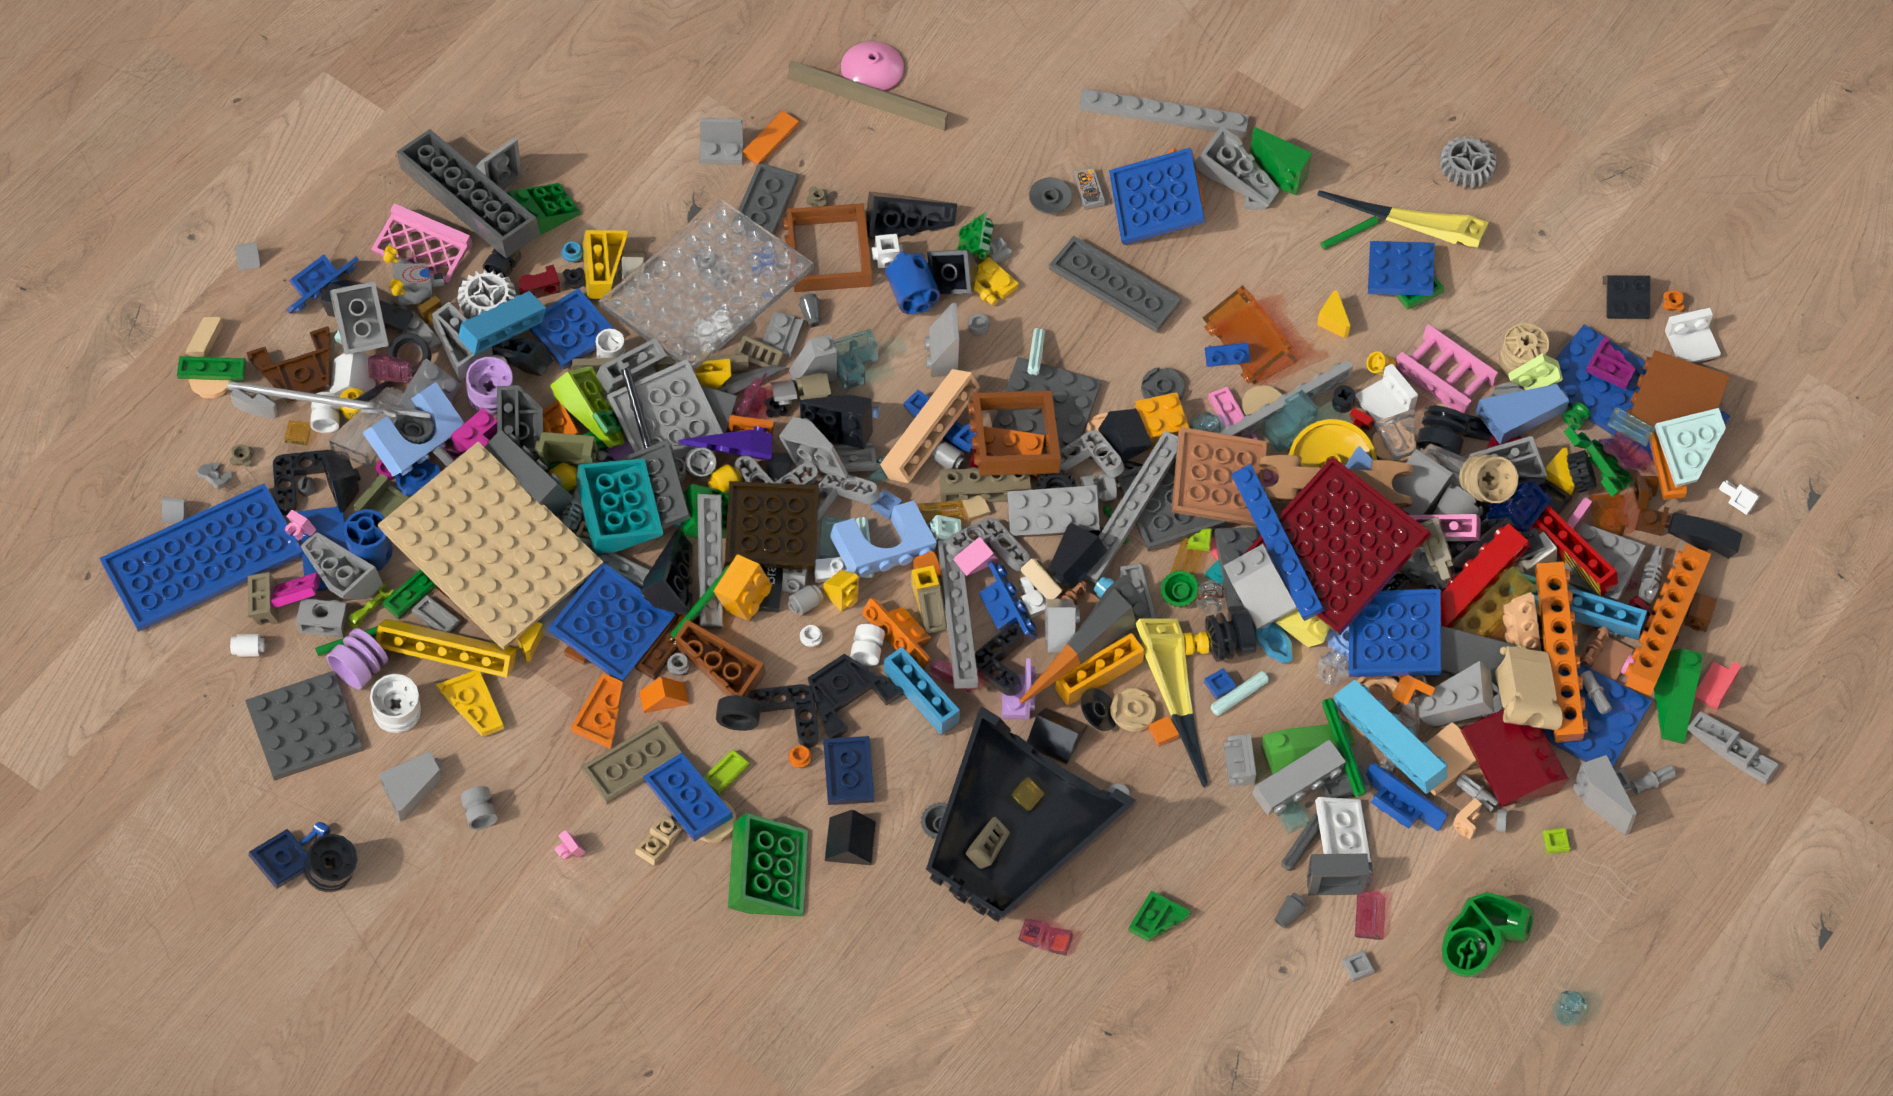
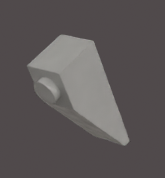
[596,338,667,394]

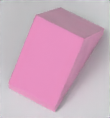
[953,537,1000,576]

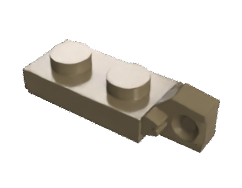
[1419,517,1454,582]

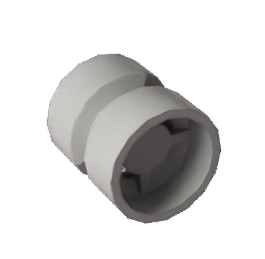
[684,448,716,477]
[460,786,498,830]

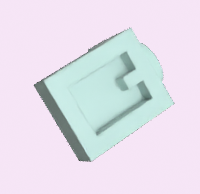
[927,515,962,541]

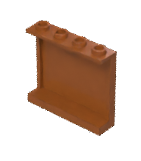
[1624,350,1730,433]

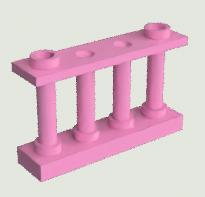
[1396,324,1498,414]

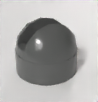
[297,476,316,496]

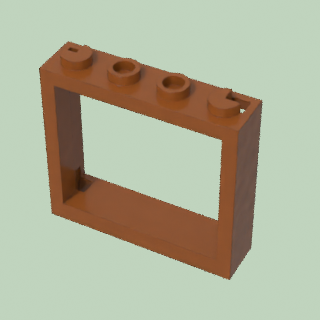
[783,203,872,292]
[968,390,1061,476]

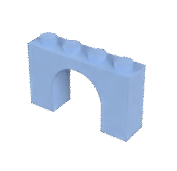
[362,382,464,476]
[830,500,937,578]

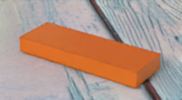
[743,110,799,165]

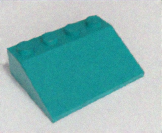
[575,458,663,554]

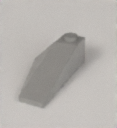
[1195,126,1280,207]
[300,532,383,599]

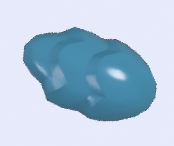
[1255,623,1293,664]

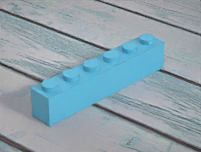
[1334,680,1447,794]

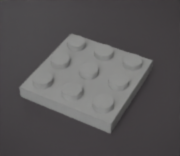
[1563,523,1646,602]

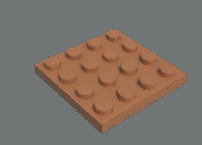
[1171,427,1267,527]

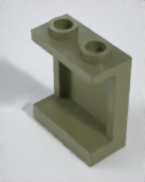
[535,432,600,472]
[353,474,410,518]

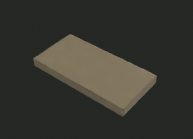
[581,720,684,804]

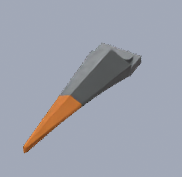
[1019,575,1150,703]

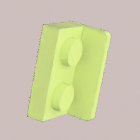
[1508,354,1563,390]

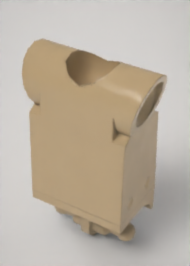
[1495,645,1563,730]

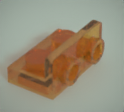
[1589,494,1629,536]

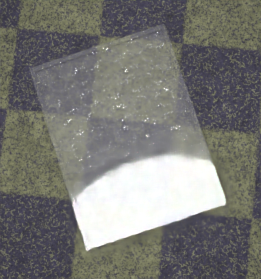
[599,199,814,371]

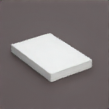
[1315,797,1371,862]

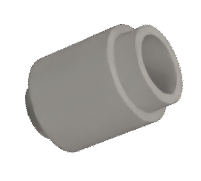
[931,441,965,469]
[788,585,823,615]

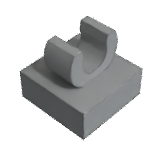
[986,237,1012,264]

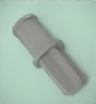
[1580,671,1612,714]
[1631,765,1676,795]
[1456,774,1499,812]

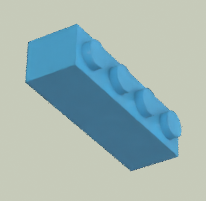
[458,291,546,355]
[884,647,960,736]

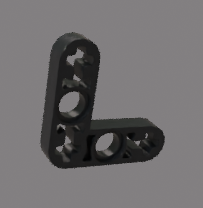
[273,450,337,515]
[975,625,1024,696]
[747,684,818,748]

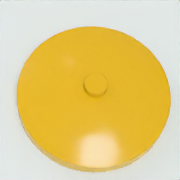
[1289,419,1377,468]

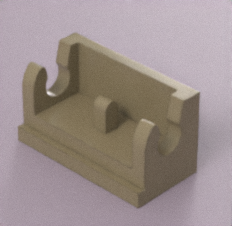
[248,572,278,625]

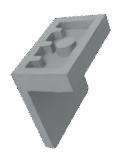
[699,117,743,165]

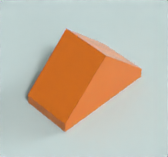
[639,677,689,713]

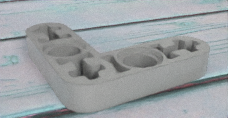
[1051,430,1124,477]
[735,456,818,485]
[817,474,880,522]
[946,518,1030,571]

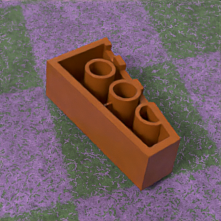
[675,620,766,697]

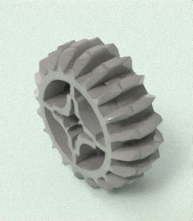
[1439,135,1497,189]

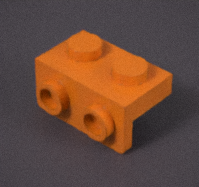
[543,400,582,435]

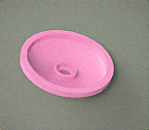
[841,41,904,92]

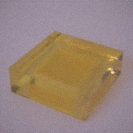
[284,420,311,446]
[1012,777,1044,811]

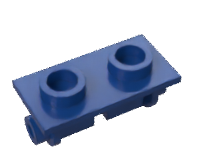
[1204,341,1250,367]

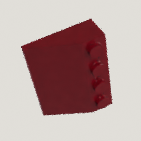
[1460,709,1569,807]

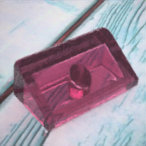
[1355,891,1386,940]

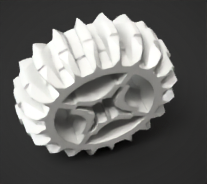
[457,269,517,319]

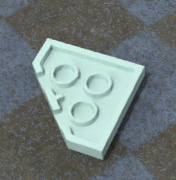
[1654,408,1726,487]

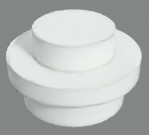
[800,625,823,647]

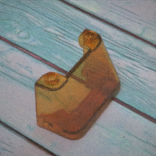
[1202,285,1302,385]

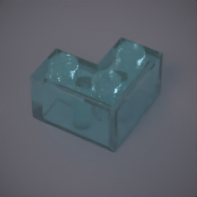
[833,329,878,390]
[1263,390,1318,452]

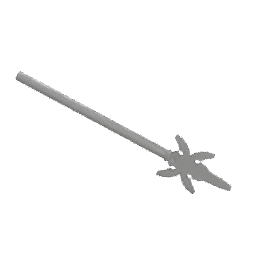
[228,381,431,418]

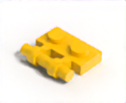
[974,257,1019,306]

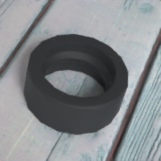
[388,333,432,377]
[716,695,761,731]

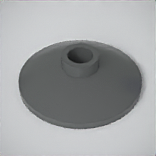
[1029,177,1072,214]

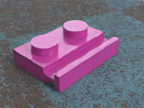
[270,572,321,608]

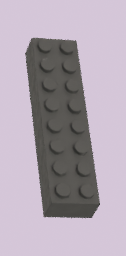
[396,129,540,258]

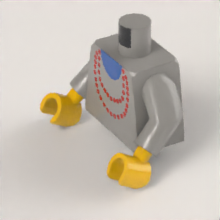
[383,246,444,306]

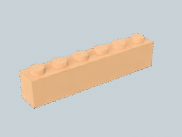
[880,369,980,483]

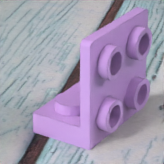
[1002,658,1036,719]

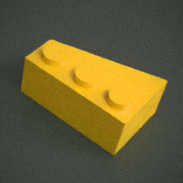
[583,230,628,299]

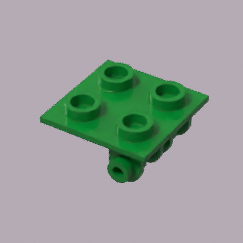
[956,212,994,259]

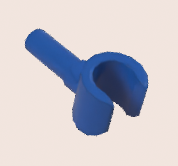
[299,822,331,847]

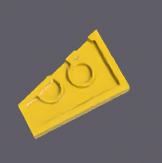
[436,670,504,737]

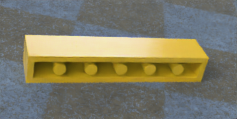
[376,618,517,678]

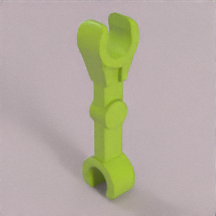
[349,583,394,629]

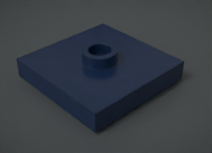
[248,829,308,889]

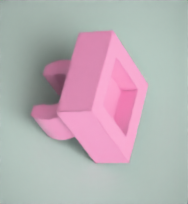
[285,510,316,540]
[555,830,586,859]

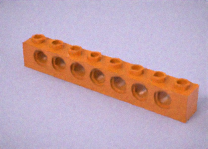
[1625,544,1711,696]
[1535,562,1588,743]

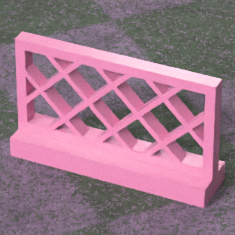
[371,203,473,284]

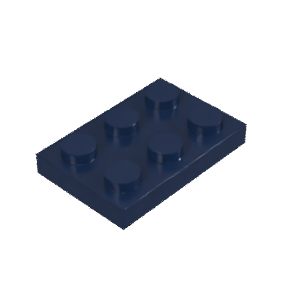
[823,736,874,805]

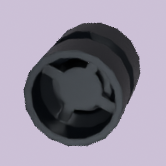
[482,249,522,278]

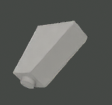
[789,335,837,389]
[379,751,443,821]

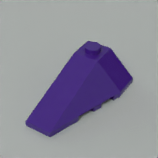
[678,426,772,460]

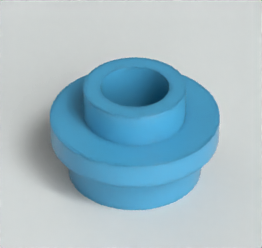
[561,241,583,262]

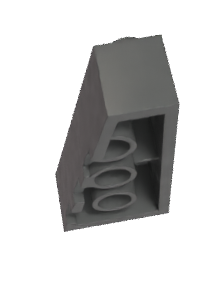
[484,429,574,517]

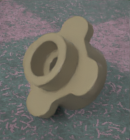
[806,187,830,207]
[230,444,254,467]

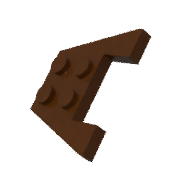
[246,326,330,402]

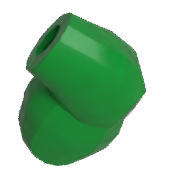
[1442,892,1534,978]

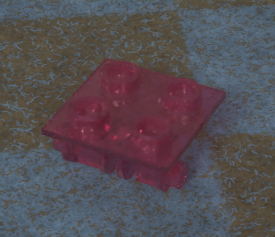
[733,373,767,418]
[1598,429,1652,470]

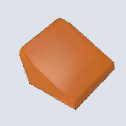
[913,551,941,578]

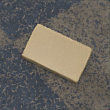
[185,317,224,357]
[1021,558,1066,599]

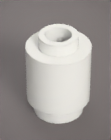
[230,634,265,657]

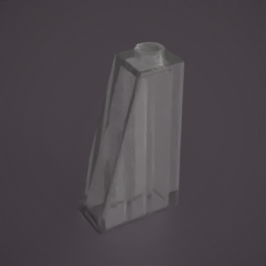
[329,387,404,468]

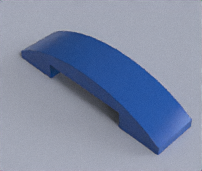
[903,390,975,452]

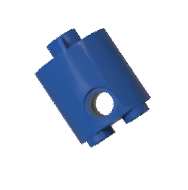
[885,252,940,314]
[343,509,393,572]

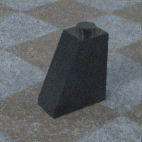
[1049,522,1108,589]

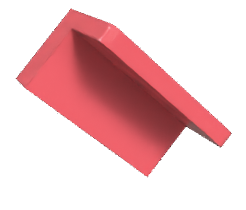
[1695,661,1741,710]

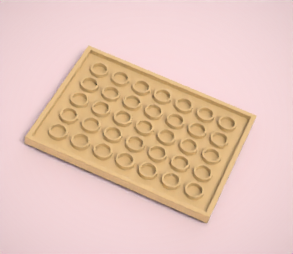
[378,442,603,650]

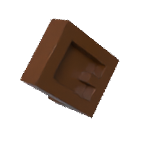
[1634,476,1659,509]
[1635,507,1672,536]

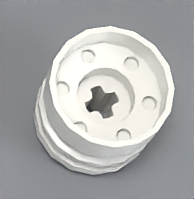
[370,674,421,734]

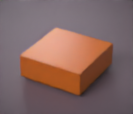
[1148,716,1179,747]

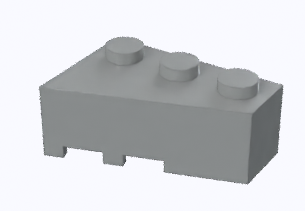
[432,302,493,382]
[1466,436,1547,480]
[1418,661,1494,728]

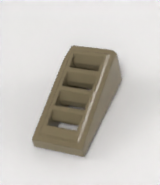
[735,335,784,367]
[966,817,1010,868]

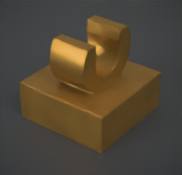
[418,295,441,326]

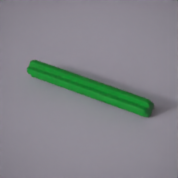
[1322,698,1366,797]

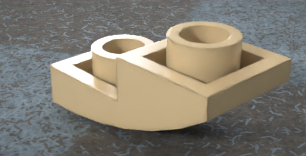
[635,814,683,866]

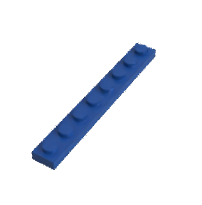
[1231,464,1325,621]

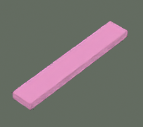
[1208,386,1279,488]

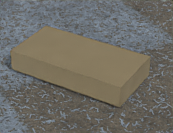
[917,584,947,633]

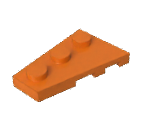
[983,426,1045,480]
[570,673,623,749]

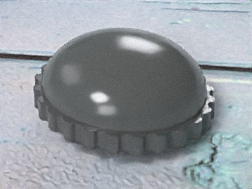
[395,415,433,443]
[921,802,947,839]

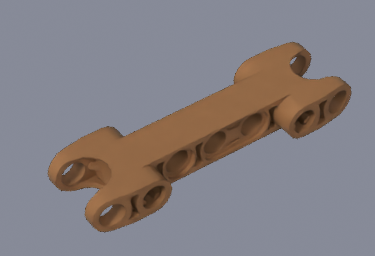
[1259,455,1414,508]

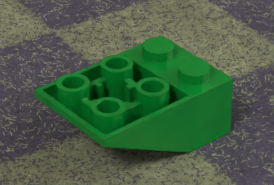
[507,183,581,235]
[681,484,729,539]

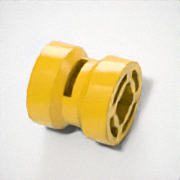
[1366,351,1396,376]
[1183,631,1209,655]

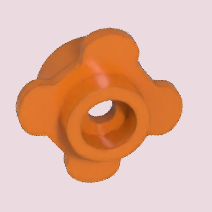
[1663,290,1685,312]

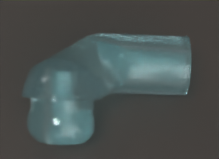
[866,456,888,484]

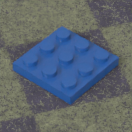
[1368,241,1435,296]
[529,288,614,370]

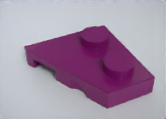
[1586,336,1636,390]

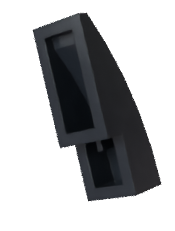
[1668,513,1743,559]

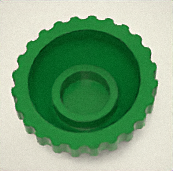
[1160,570,1200,608]

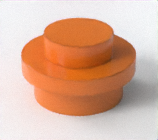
[788,745,812,768]

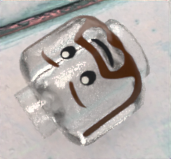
[1196,580,1226,615]

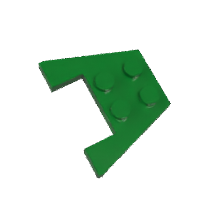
[1563,426,1635,497]

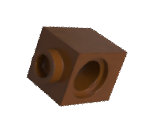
[1685,592,1717,632]

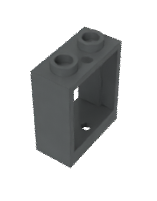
[1306,853,1373,896]

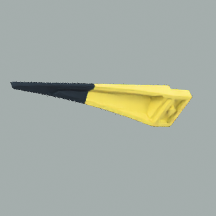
[1317,191,1489,247]
[1136,619,1208,787]

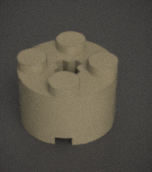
[796,372,831,400]

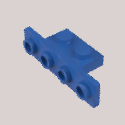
[286,254,359,313]
[979,561,1038,640]
[1366,762,1448,831]

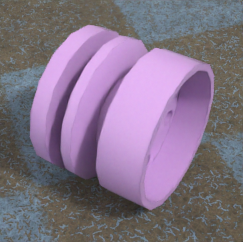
[466,357,513,415]
[326,628,389,690]

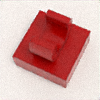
[1349,408,1374,430]

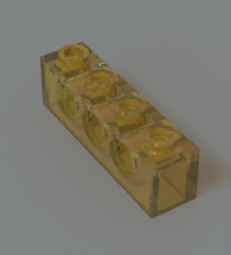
[1452,566,1536,638]

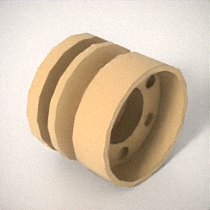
[1499,323,1549,377]
[1459,454,1518,503]

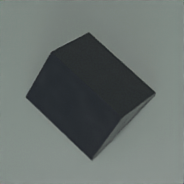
[927,250,979,294]
[1098,408,1154,466]
[1027,707,1087,764]
[825,809,876,865]

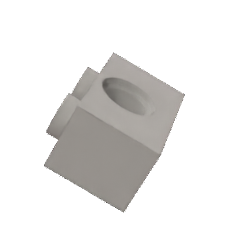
[296,597,348,638]

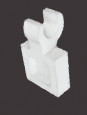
[1719,480,1760,515]
[1019,576,1046,619]

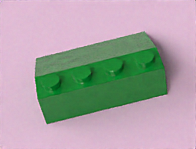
[728,813,808,917]

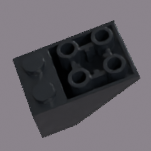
[800,394,873,449]

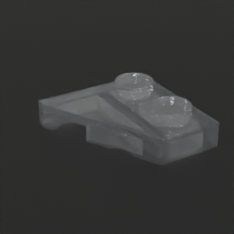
[1375,409,1416,461]

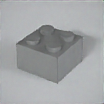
[1045,599,1080,653]

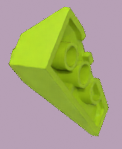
[550,366,625,448]

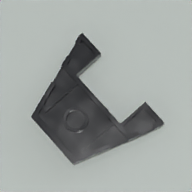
[808,653,903,738]

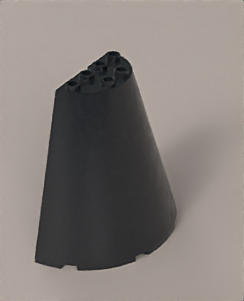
[926,707,1137,922]

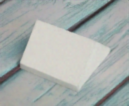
[330,352,378,401]

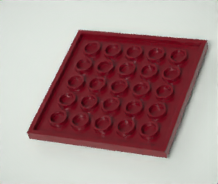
[1243,456,1431,635]

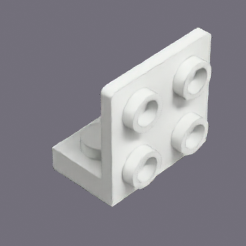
[1665,308,1721,363]
[1355,364,1418,428]

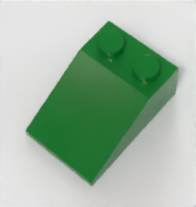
[1249,127,1312,195]

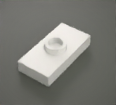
[814,557,860,583]

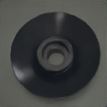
[1081,688,1116,731]

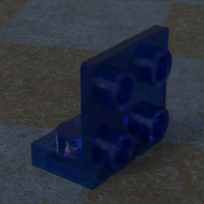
[1485,482,1552,533]

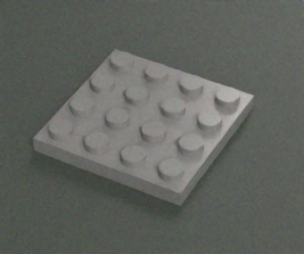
[607,359,723,459]

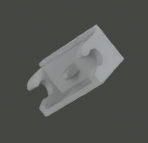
[1224,733,1256,787]

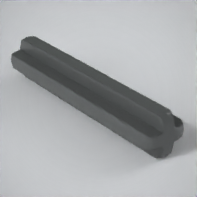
[1281,813,1320,871]

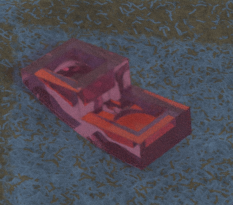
[1018,918,1073,956]

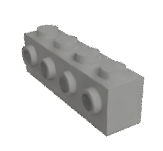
[1252,740,1346,816]

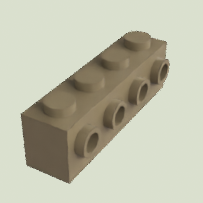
[939,467,1031,505]

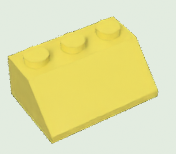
[1275,609,1330,647]

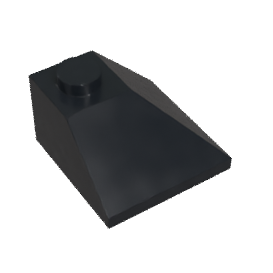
[320,452,361,513]

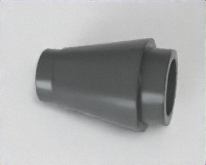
[799,293,821,328]
[1274,893,1307,928]

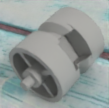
[1080,473,1121,502]

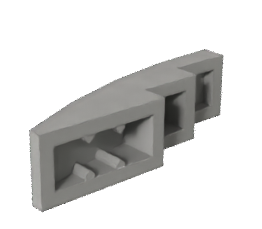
[1688,711,1779,785]

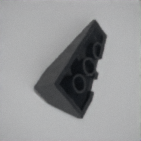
[866,191,957,239]
[321,279,413,333]
[641,529,693,615]

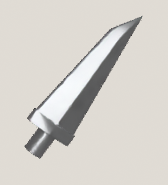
[717,365,787,395]

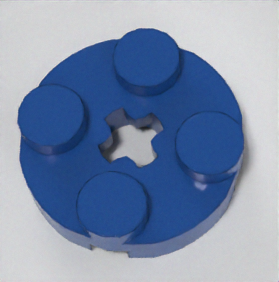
[395,459,440,496]

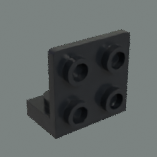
[1603,275,1650,319]

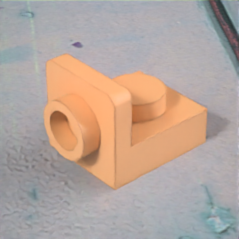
[1453,798,1482,840]

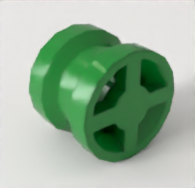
[1563,402,1591,430]

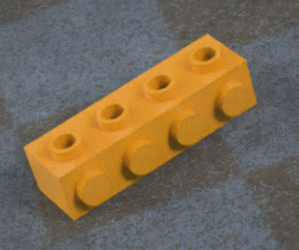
[1055,633,1144,706]

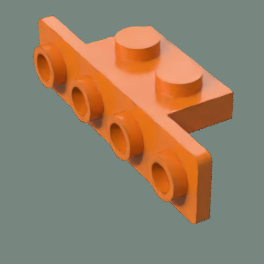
[862,597,931,670]

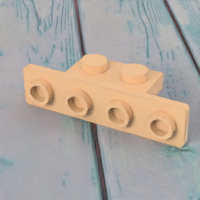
[1502,592,1541,651]

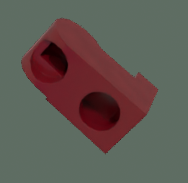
[518,264,561,298]

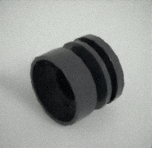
[1415,405,1470,458]
[1205,608,1256,662]
[303,834,358,893]

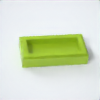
[703,749,750,796]

